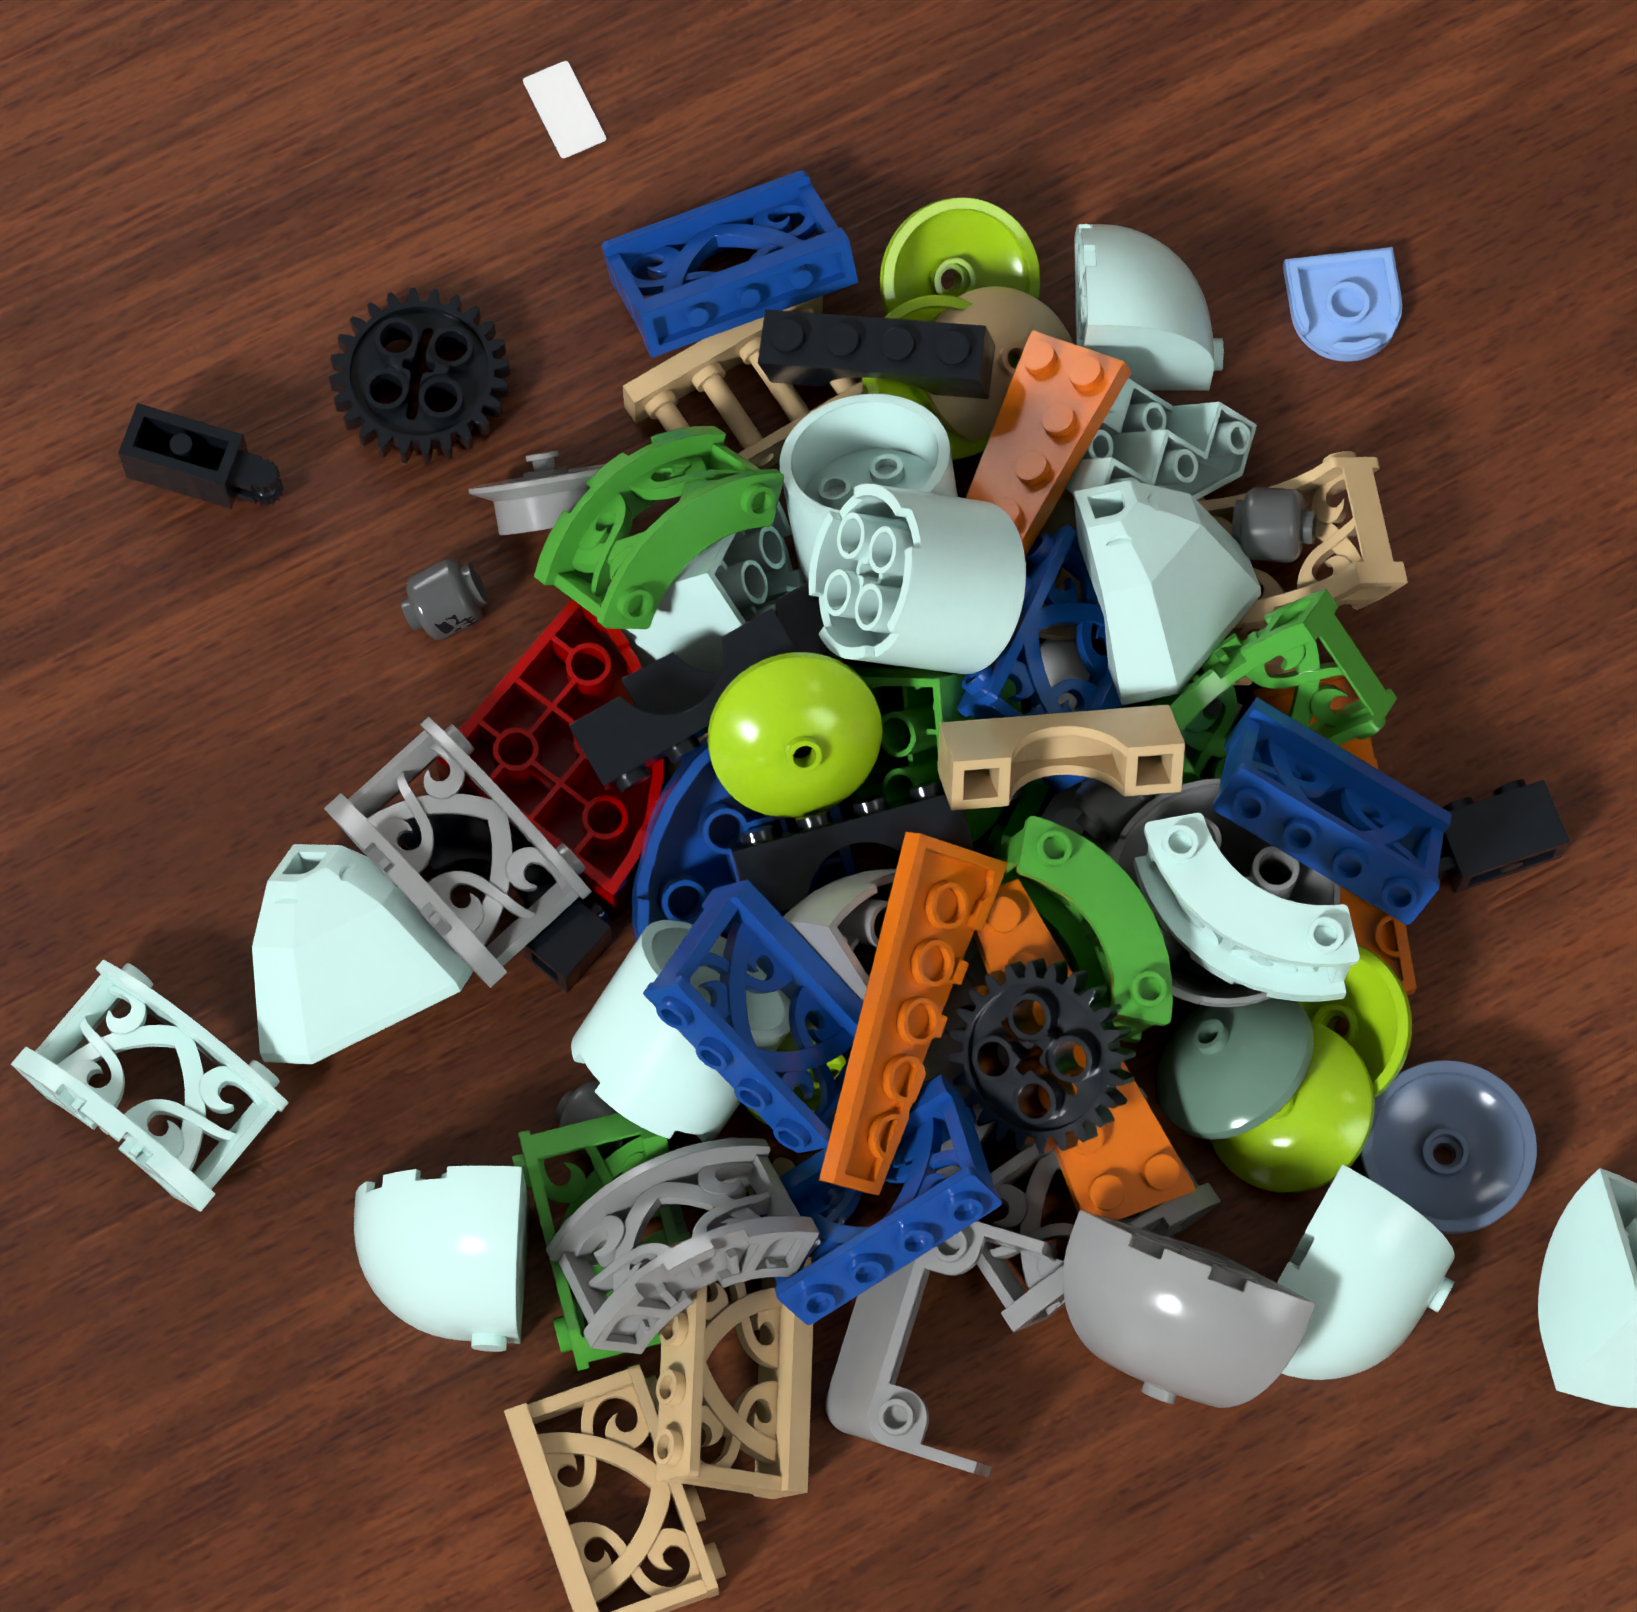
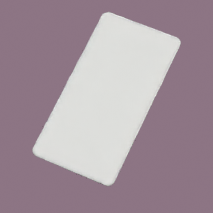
[523,61,606,158]

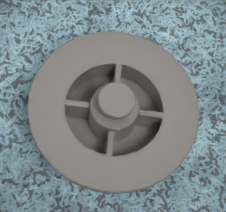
[468,450,605,535]

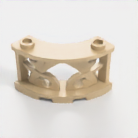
[1197,451,1408,641]

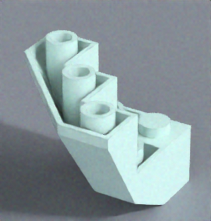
[1066,378,1257,500]
[1073,480,1261,706]
[252,844,473,1064]

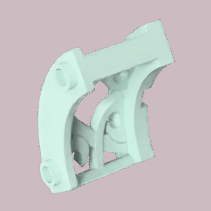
[1133,813,1360,1002]
[11,960,289,1212]

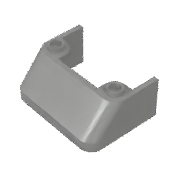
[825,1212,1058,1478]

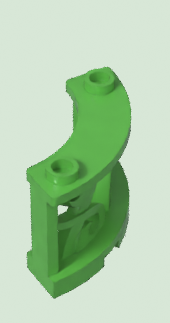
[534,426,784,630]
[1146,589,1397,785]
[994,816,1173,1043]
[512,1113,708,1371]

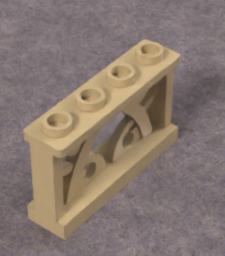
[653,1240,813,1499]
[504,1364,726,1612]

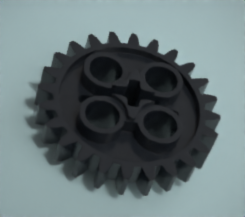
[329,288,510,464]
[948,958,1136,1154]

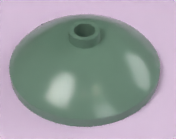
[1155,998,1314,1140]

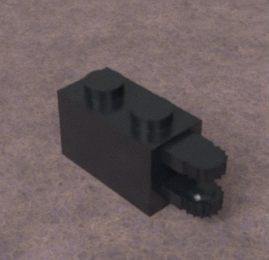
[118,403,284,509]
[1437,779,1570,894]

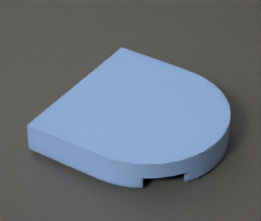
[1283,247,1402,362]

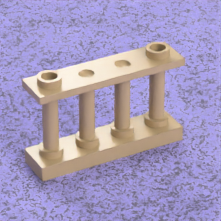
[623,296,864,470]

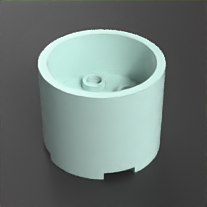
[779,394,958,583]
[809,483,1026,674]
[571,920,790,1142]

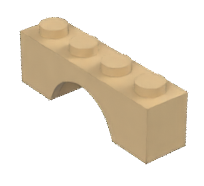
[938,705,1185,811]

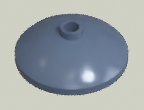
[1361,1060,1537,1234]

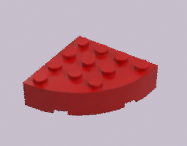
[435,599,665,914]

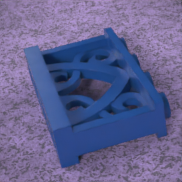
[601,170,858,358]
[957,525,1124,793]
[1212,697,1452,925]
[643,879,863,1153]
[750,1074,1002,1325]

